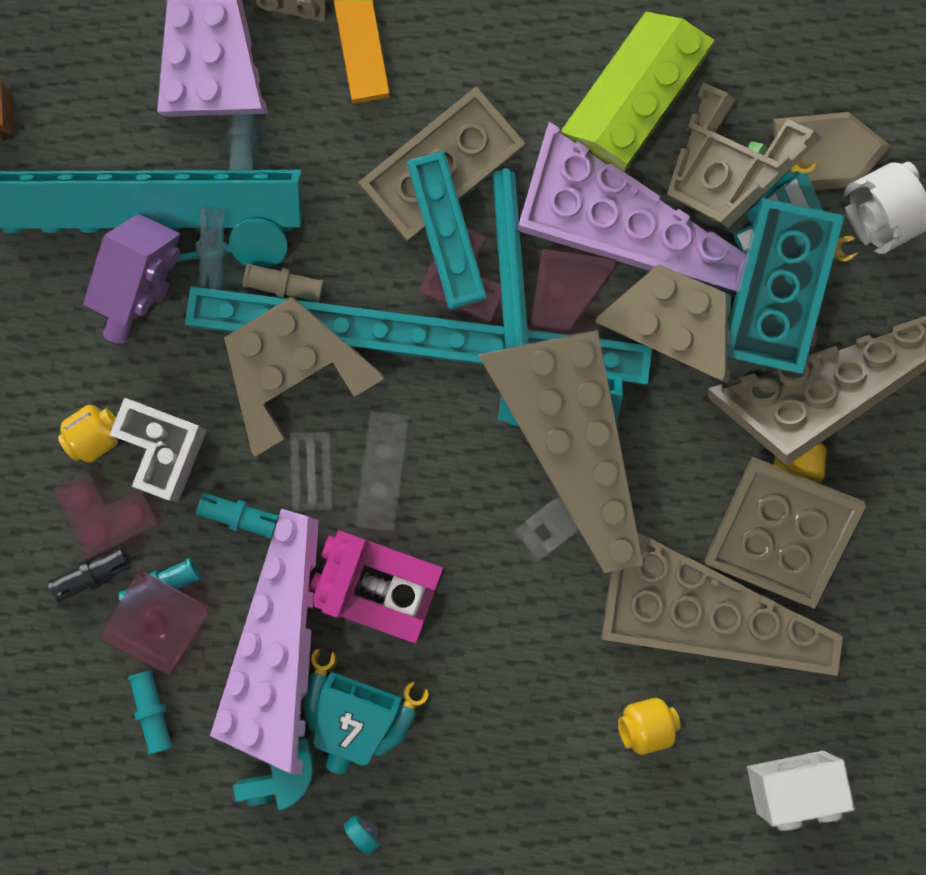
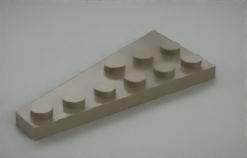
[708,316,926,465]
[478,330,644,573]
[601,532,843,676]

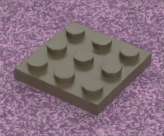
[705,457,866,609]

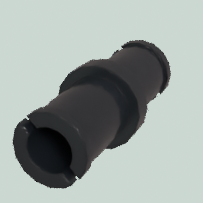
[48,546,132,603]

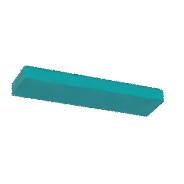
[406,151,487,311]

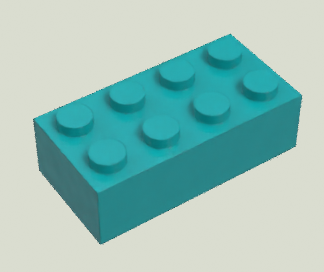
[727,197,844,374]

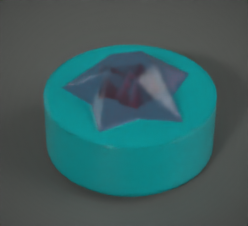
[344,814,381,855]

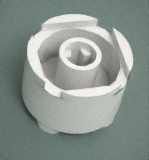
[844,162,926,254]

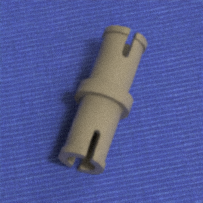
[243,263,324,303]

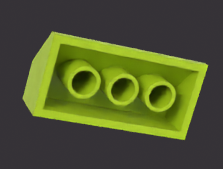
[560,12,714,172]

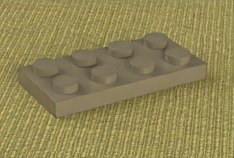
[358,86,526,243]

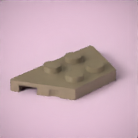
[595,264,731,383]

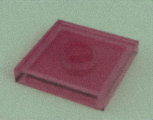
[99,569,210,675]

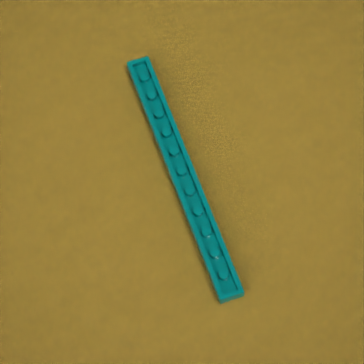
[185,286,652,386]

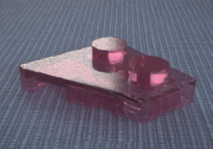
[530,249,616,332]

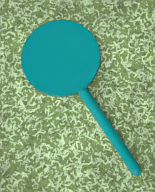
[176,218,288,268]

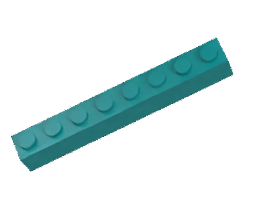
[0,170,304,233]

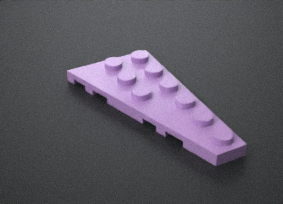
[157,0,268,116]
[517,122,746,296]
[210,509,319,775]

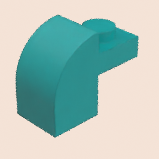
[233,734,315,810]

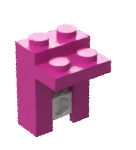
[308,530,443,643]

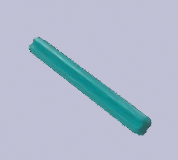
[493,168,528,349]

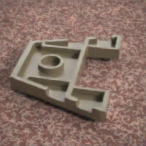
[667,83,821,228]
[224,297,385,457]

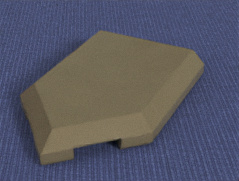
[772,112,891,191]

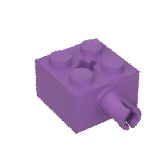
[83,214,180,344]

